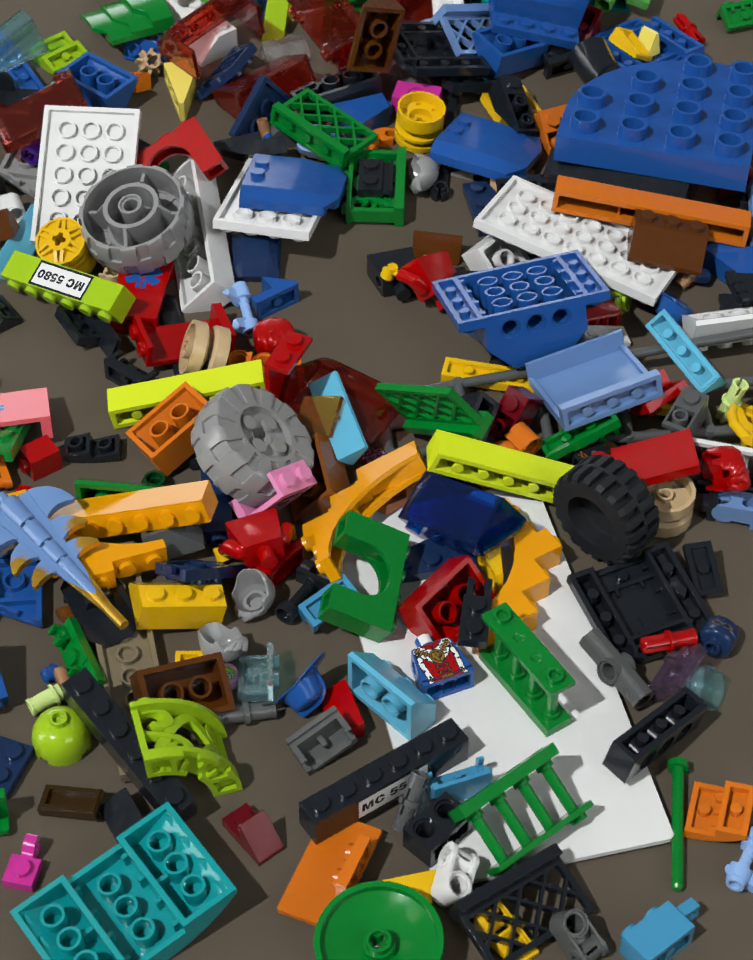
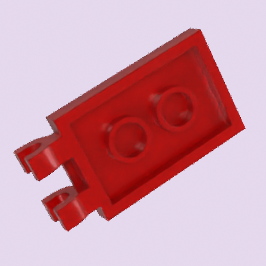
[591,428,702,486]

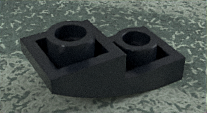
[64,432,122,463]

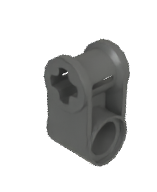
[549,909,609,960]

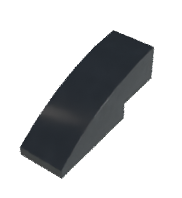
[213,131,289,162]

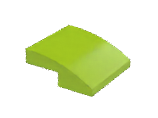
[27,30,87,75]

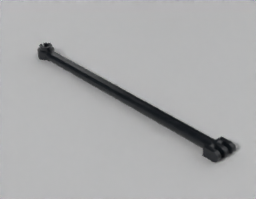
[430,36,472,202]

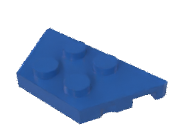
[0,548,43,627]

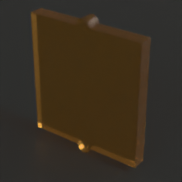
[297,396,344,438]

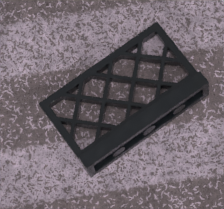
[447,842,596,960]

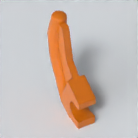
[362,127,395,150]

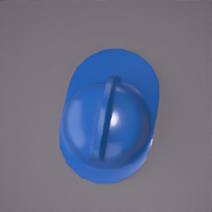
[655,291,694,326]
[275,653,326,717]

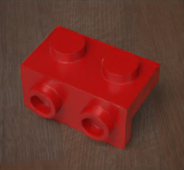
[630,369,689,417]

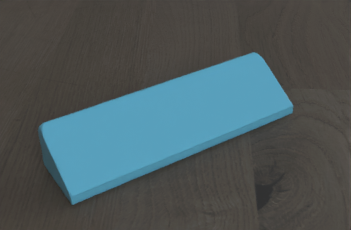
[0,203,37,280]
[645,309,727,394]
[309,371,368,465]

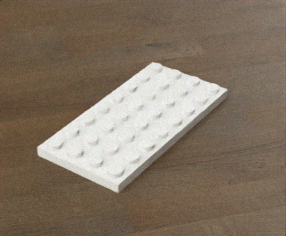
[473,175,678,307]

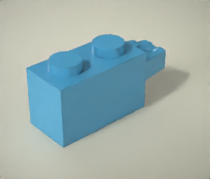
[619,897,700,960]

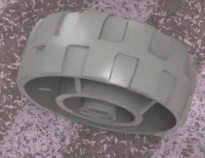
[78,164,195,275]
[191,384,314,507]

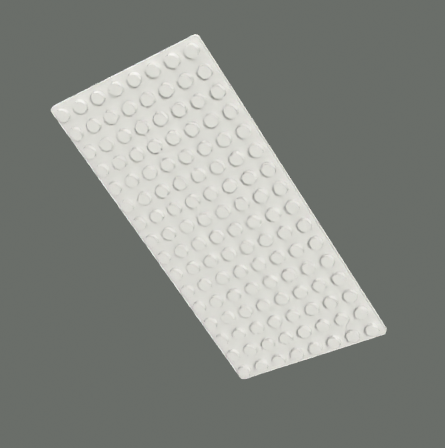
[342,489,674,883]

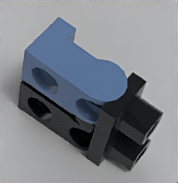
[693,473,753,530]

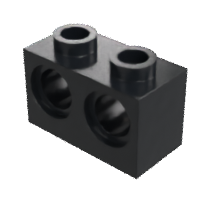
[403,791,472,868]

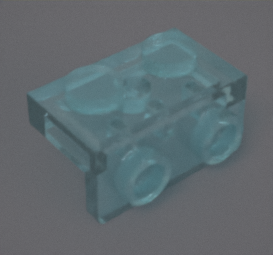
[238,642,280,702]

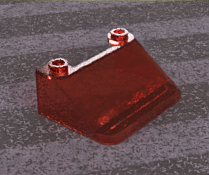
[279,357,399,449]

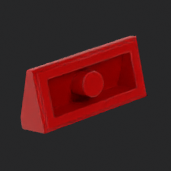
[320,679,365,738]

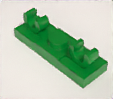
[540,414,622,461]
[47,617,106,686]

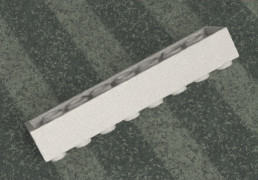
[171,157,235,314]

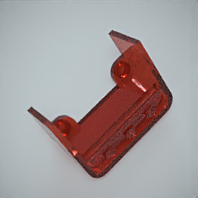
[157,0,265,80]
[0,68,89,153]

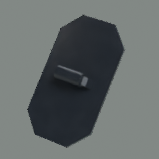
[60,577,136,647]

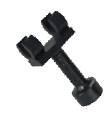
[274,558,331,624]

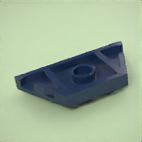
[194,42,258,102]
[155,559,249,585]

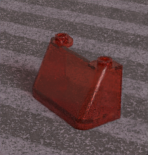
[287,0,360,65]

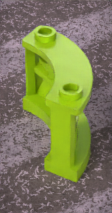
[129,697,243,797]

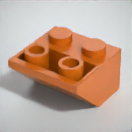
[533,104,567,156]

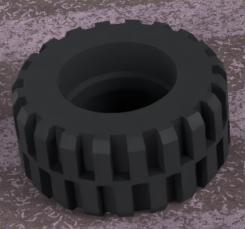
[553,454,660,564]

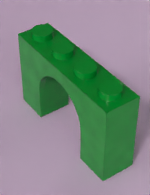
[317,510,410,643]

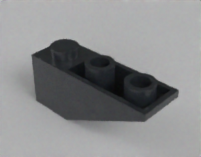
[488,75,539,133]

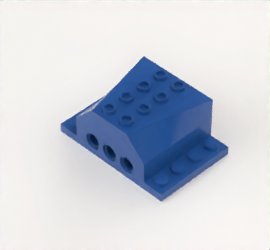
[488,0,590,49]
[432,250,611,368]

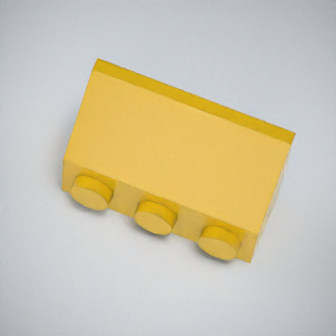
[128,582,227,630]

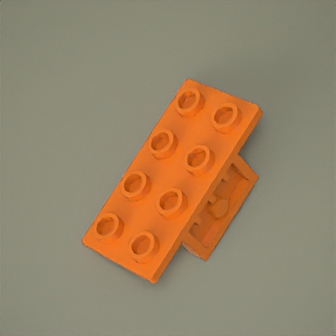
[277,822,382,926]

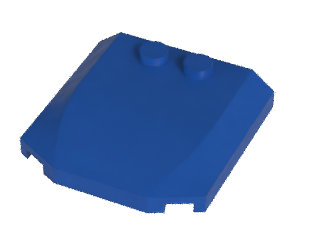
[594,16,705,68]
[429,112,542,180]
[239,153,347,216]

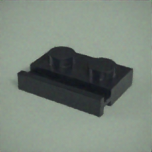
[358,158,394,198]

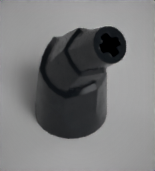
[567,37,620,84]

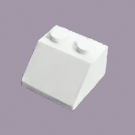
[461,234,530,271]

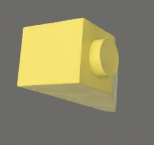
[163,58,199,122]

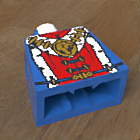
[411,633,475,700]

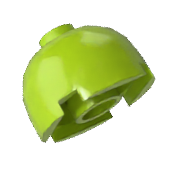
[32,706,92,766]

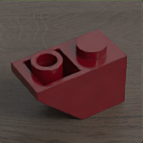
[489,385,543,441]

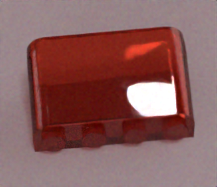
[212,54,317,120]

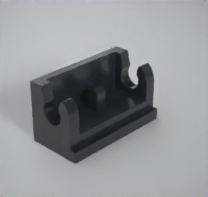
[103,350,161,386]

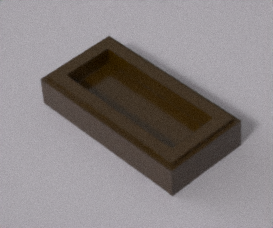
[37,784,106,821]

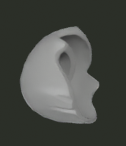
[409,153,439,194]
[231,568,276,623]
[198,622,248,663]

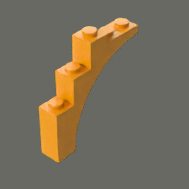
[301,441,429,583]
[7,489,168,590]
[471,497,562,657]

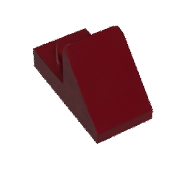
[578,5,603,43]
[222,803,284,866]

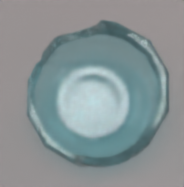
[685,664,725,711]

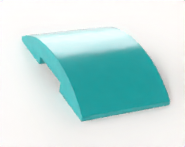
[10,801,238,960]

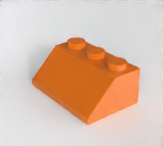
[125,381,208,477]

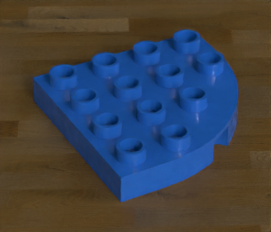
[553,53,753,192]

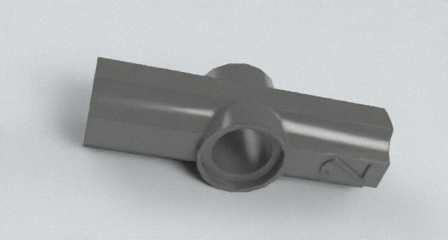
[579,628,654,710]

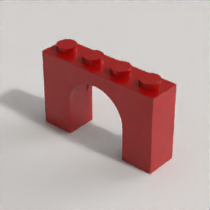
[137,116,229,182]

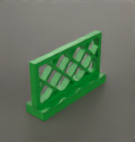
[270,88,378,170]
[375,382,494,440]

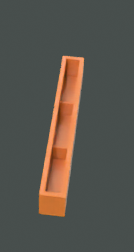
[551,175,751,248]

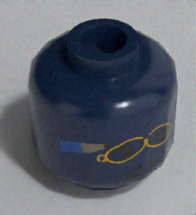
[697,616,739,658]

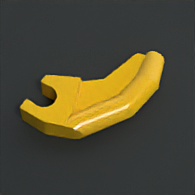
[726,403,753,447]

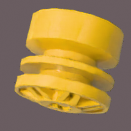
[394,91,446,153]
[35,217,97,274]

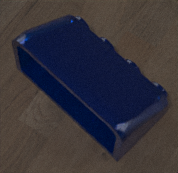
[398,470,527,559]

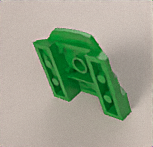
[79,0,175,46]

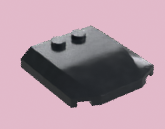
[393,22,491,78]
[566,541,712,664]

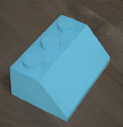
[348,651,436,741]

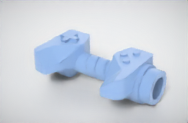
[222,281,258,337]
[725,826,753,893]

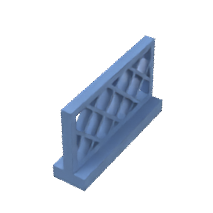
[432,3,490,57]

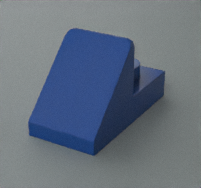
[251,277,299,321]

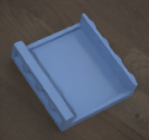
[525,329,664,432]

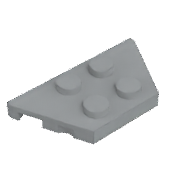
[0,138,38,198]

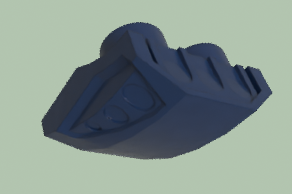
[231,232,281,282]

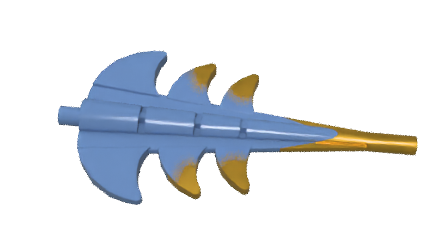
[0,486,129,630]

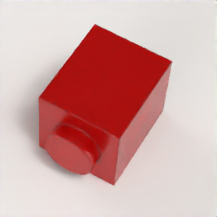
[18,434,63,482]

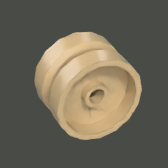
[179,320,231,374]
[647,476,696,538]

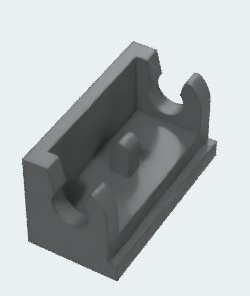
[285,705,358,776]

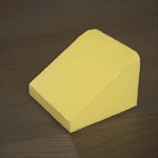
[638,26,660,56]

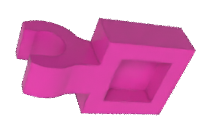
[2,833,43,893]

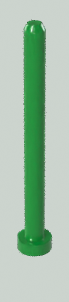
[667,757,689,892]

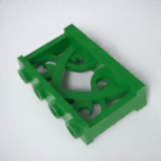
[341,146,407,227]

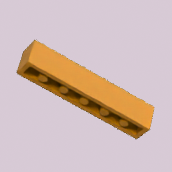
[50,480,218,538]

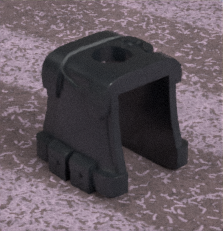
[718,270,753,310]

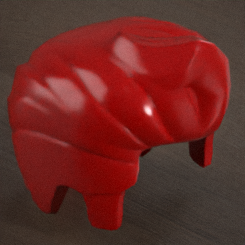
[253,317,295,354]
[701,446,751,493]

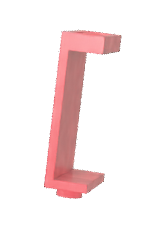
[0,387,54,438]

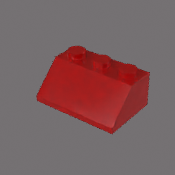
[396,555,496,644]

